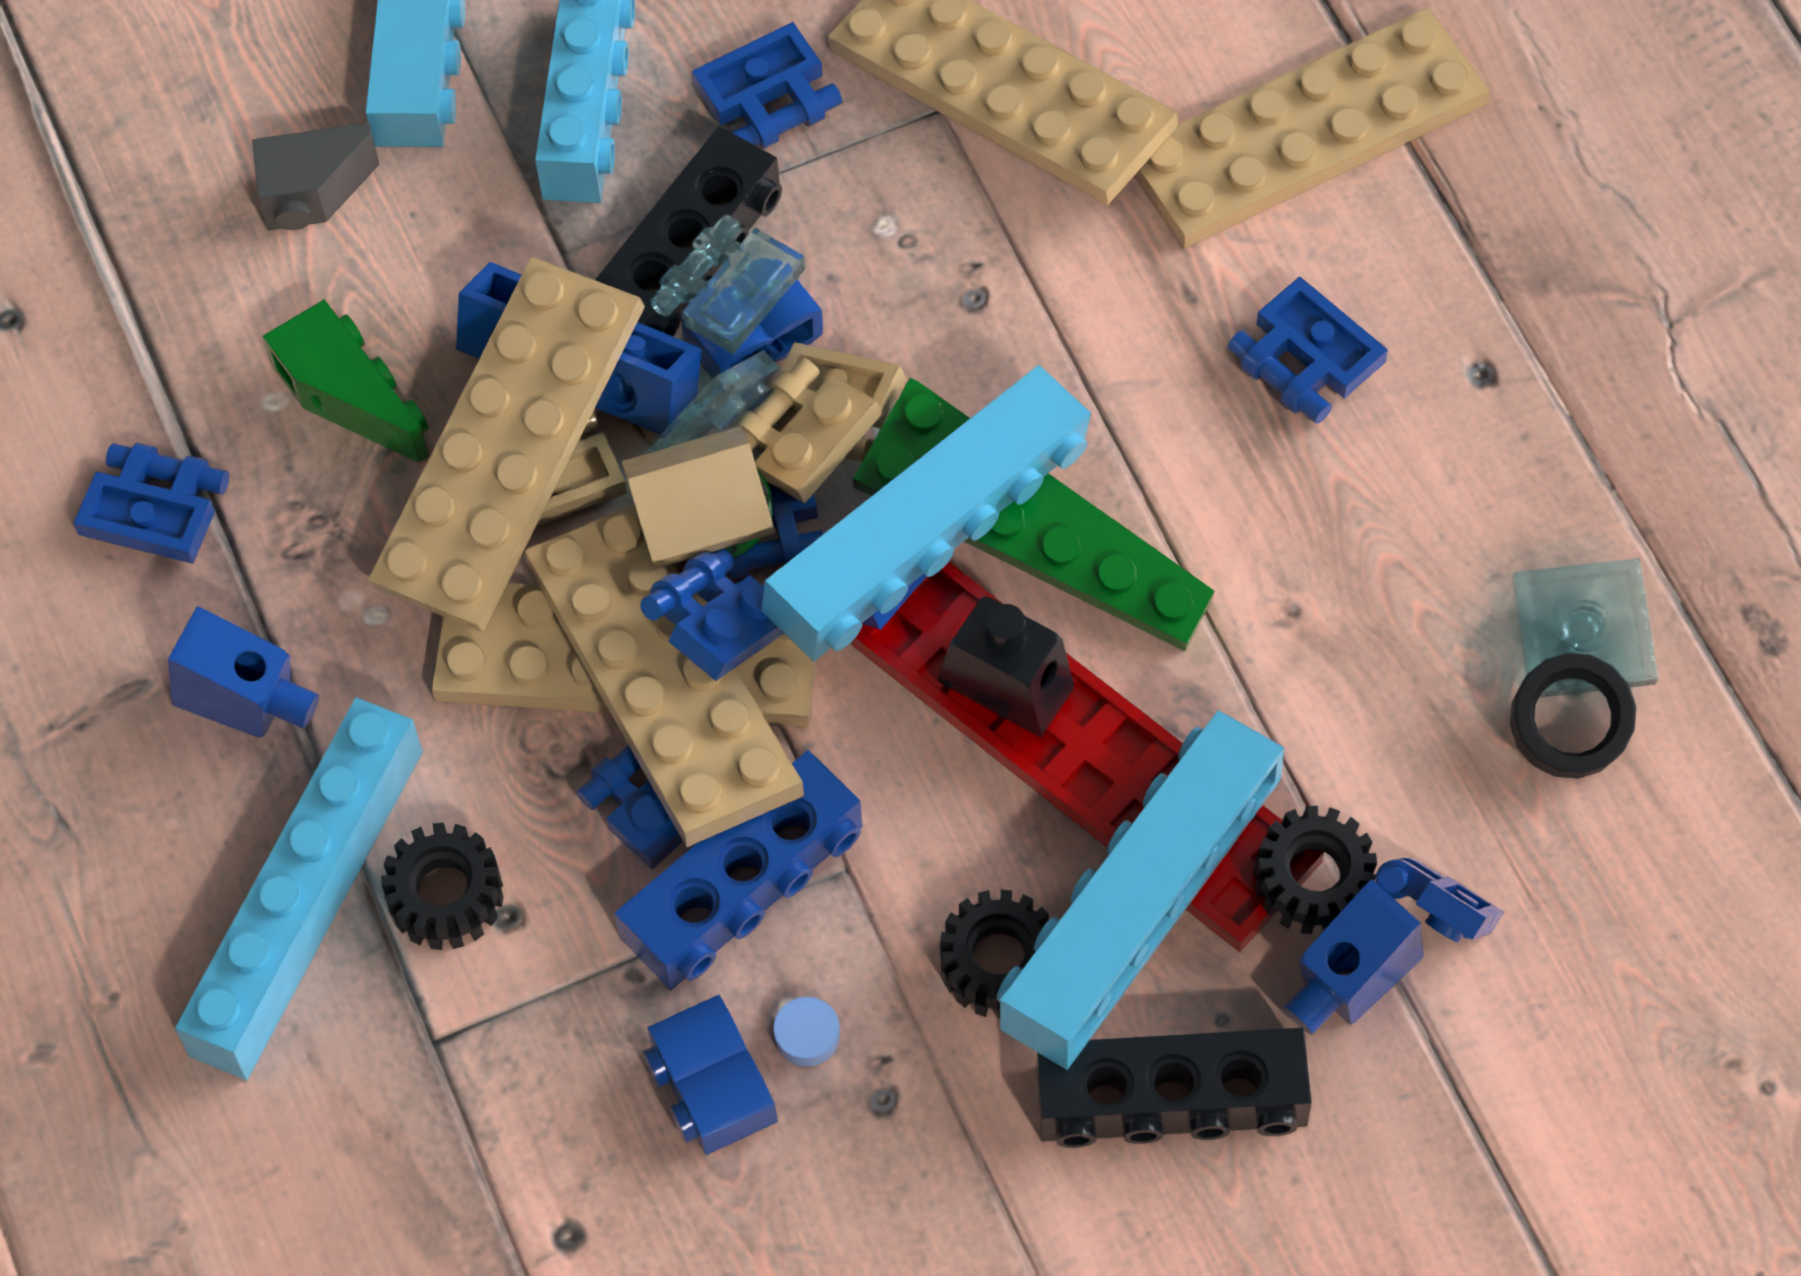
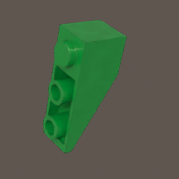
[262,299,429,463]

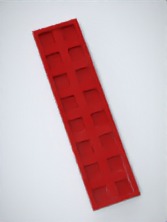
[852,562,1324,953]

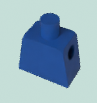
[168,606,319,737]
[1283,879,1424,1035]

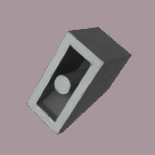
[252,122,379,231]

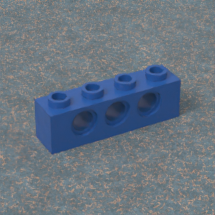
[456,262,702,438]
[614,750,863,990]

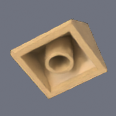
[622,426,775,569]

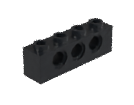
[595,126,782,337]
[1036,1027,1312,1148]

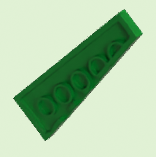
[853,377,1215,651]

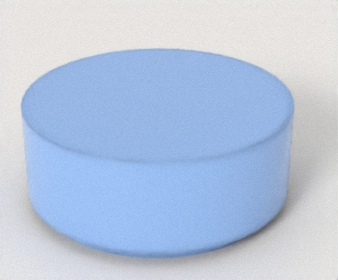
[774,997,840,1067]

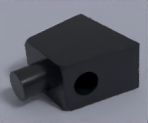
[938,596,1074,738]

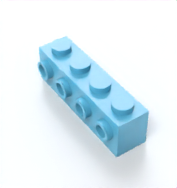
[535,0,635,203]

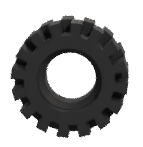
[1253,806,1377,935]
[381,823,504,950]
[940,889,1049,1018]

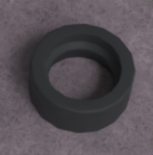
[1510,653,1637,779]

